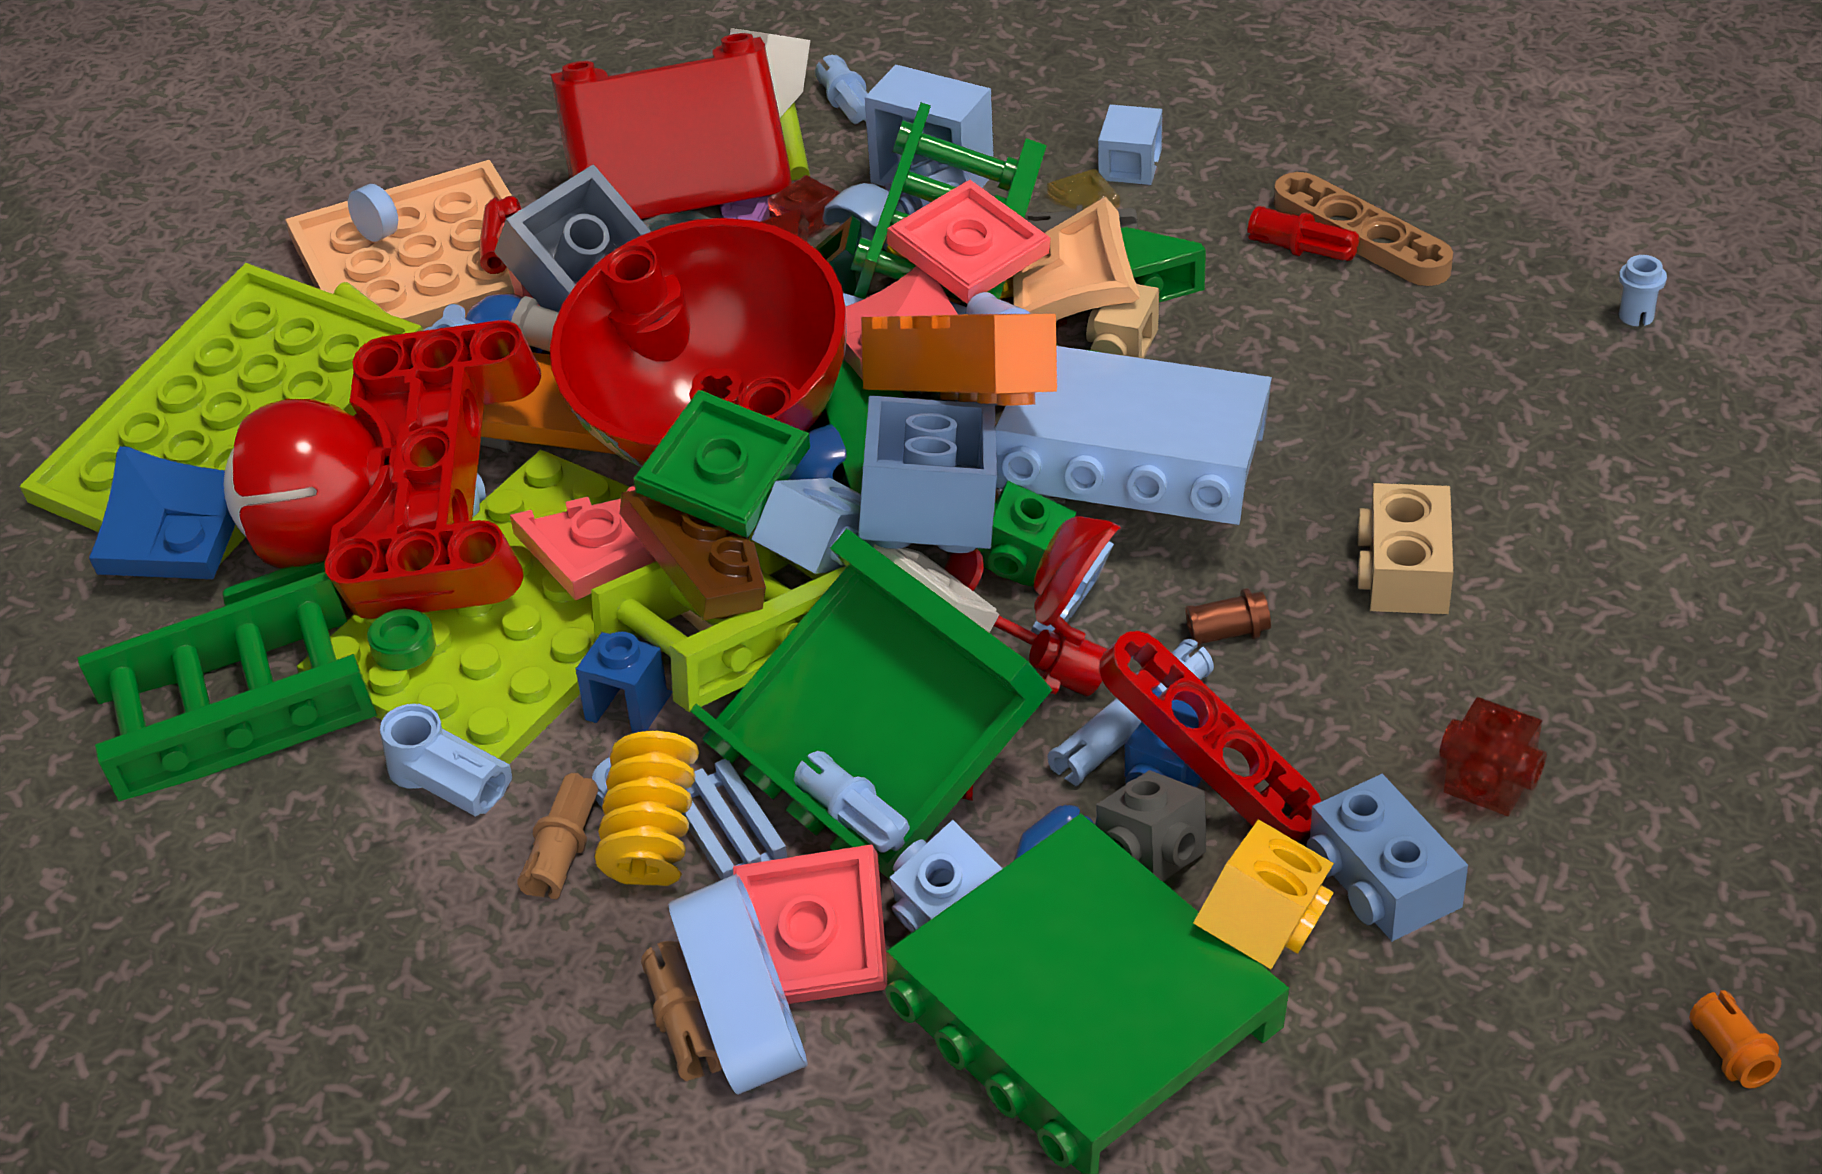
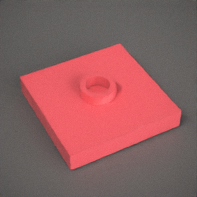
[886,180,1051,304]
[733,845,887,1004]

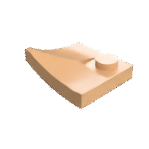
[1013,197,1140,321]

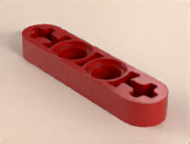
[1099,631,1322,842]

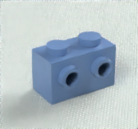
[1307,774,1468,941]

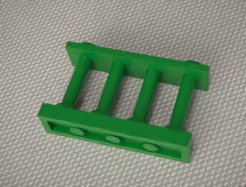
[851,102,1047,307]
[77,572,377,801]

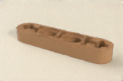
[1274,172,1453,286]

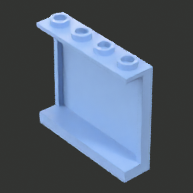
[995,346,1272,525]

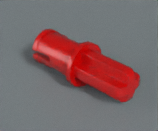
[1247,206,1359,261]

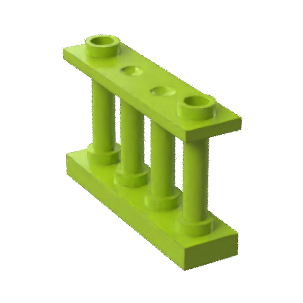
[591,525,846,712]

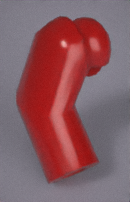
[479,196,521,274]

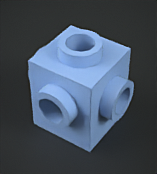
[890,820,1002,933]

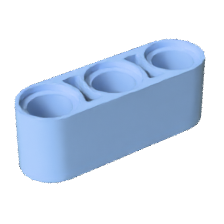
[668,874,808,1095]

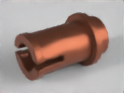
[1185,588,1271,646]

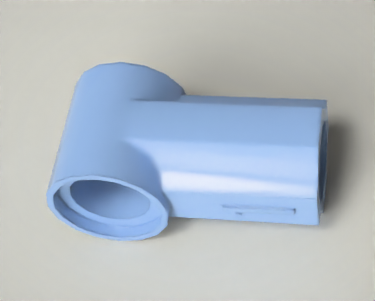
[380,704,512,817]

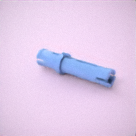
[1047,639,1214,786]

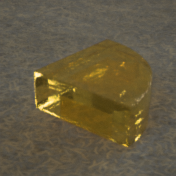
[1047,169,1120,209]

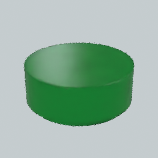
[367,609,436,671]

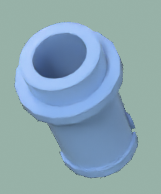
[1619,255,1667,326]

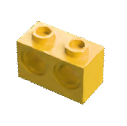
[1193,819,1334,969]

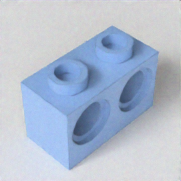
[751,478,875,574]

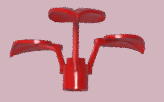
[944,516,1121,801]

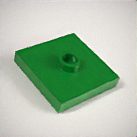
[634,390,810,538]

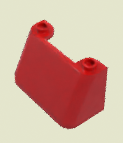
[550,33,792,219]

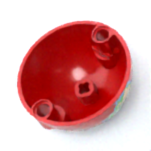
[550,218,847,468]

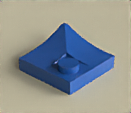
[89,446,236,579]

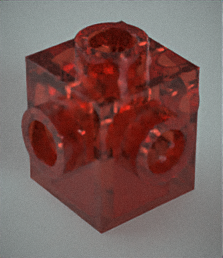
[1439,697,1547,817]

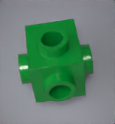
[977,481,1076,587]

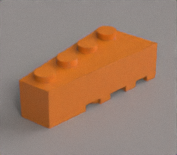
[861,314,1057,406]

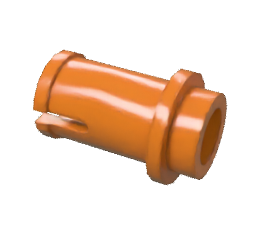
[1689,990,1781,1088]

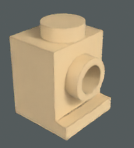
[1086,284,1159,359]

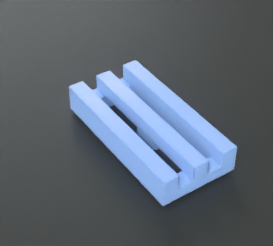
[682,759,787,880]

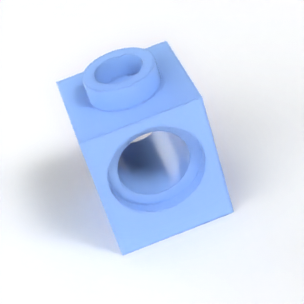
[1098,104,1162,185]

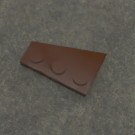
[619,490,766,621]

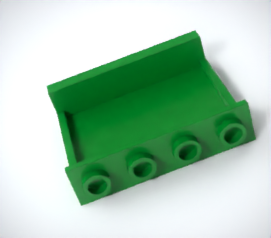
[690,528,1052,880]
[885,813,1289,1174]

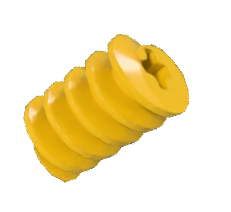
[594,731,699,886]

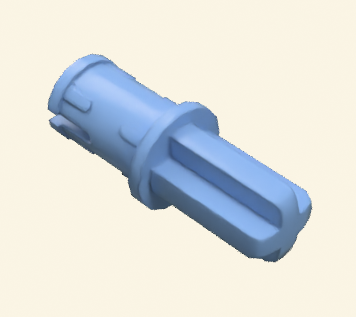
[815,55,868,124]
[794,751,910,852]

